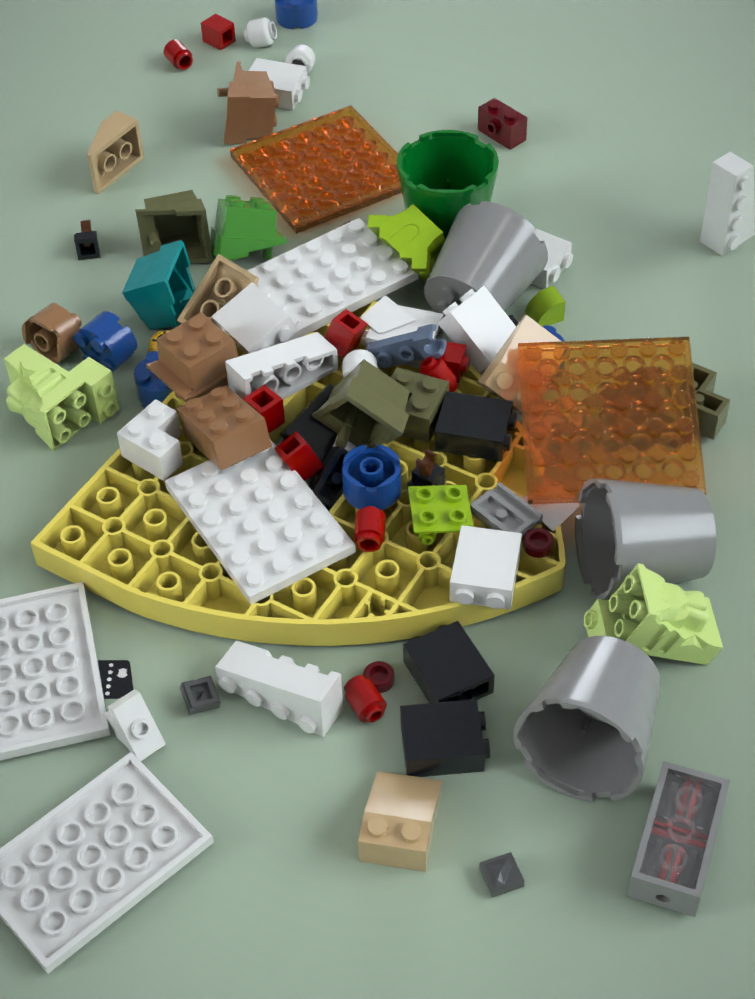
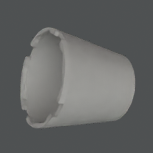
[424,201,548,317]
[575,478,717,600]
[513,636,661,802]

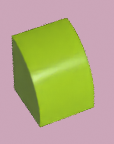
[525,286,566,327]

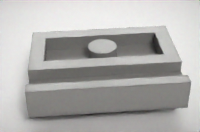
[470,482,543,538]

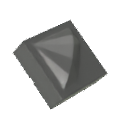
[180,676,221,715]
[479,852,525,898]

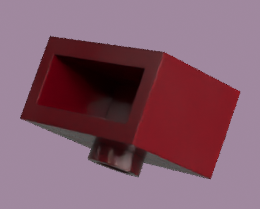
[478,98,527,150]

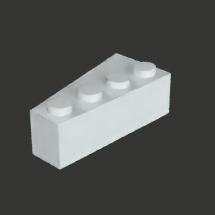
[700,152,755,256]
[225,332,338,400]
[215,640,343,738]

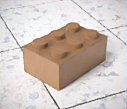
[176,386,272,471]

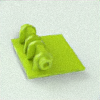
[408,485,474,545]

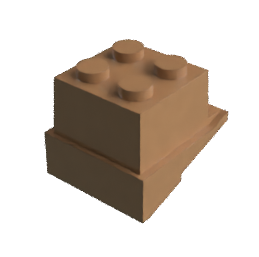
[217,62,279,144]
[146,312,238,402]

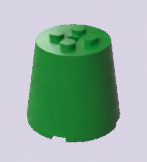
[397,130,499,240]

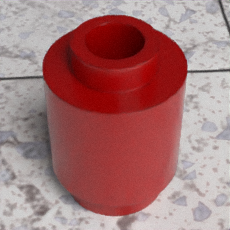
[163,40,193,70]
[419,356,458,392]
[354,506,386,552]
[344,675,387,723]

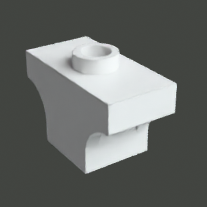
[104,689,166,761]

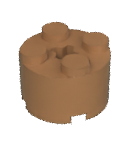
[22,303,82,363]

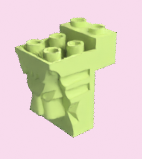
[4,344,120,451]
[584,563,723,665]

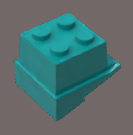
[122,240,196,330]

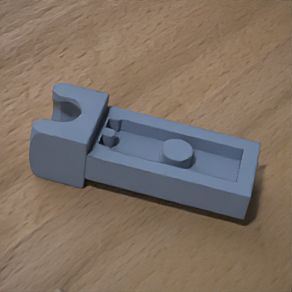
[367,324,447,369]

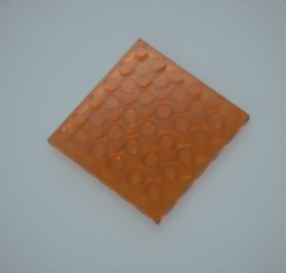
[230,105,402,234]
[518,336,707,504]

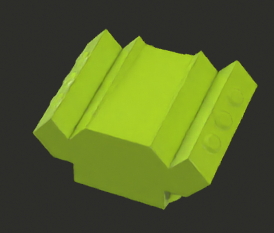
[367,204,445,282]

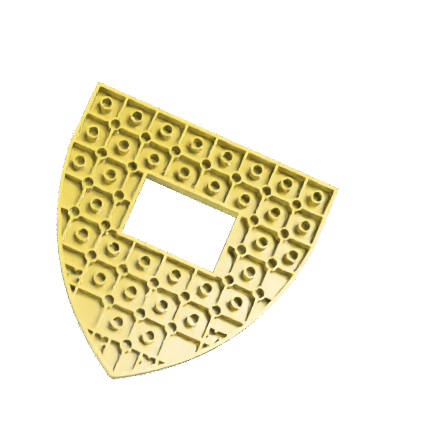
[30,301,566,646]

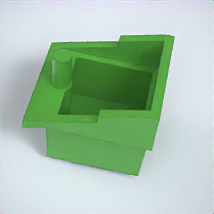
[210,195,287,260]

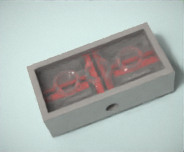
[627,761,730,917]

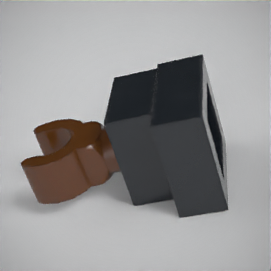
[74,220,100,260]
[407,449,446,491]

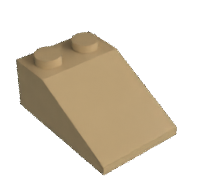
[87,111,144,194]
[177,254,259,325]
[477,315,569,417]
[358,771,442,872]

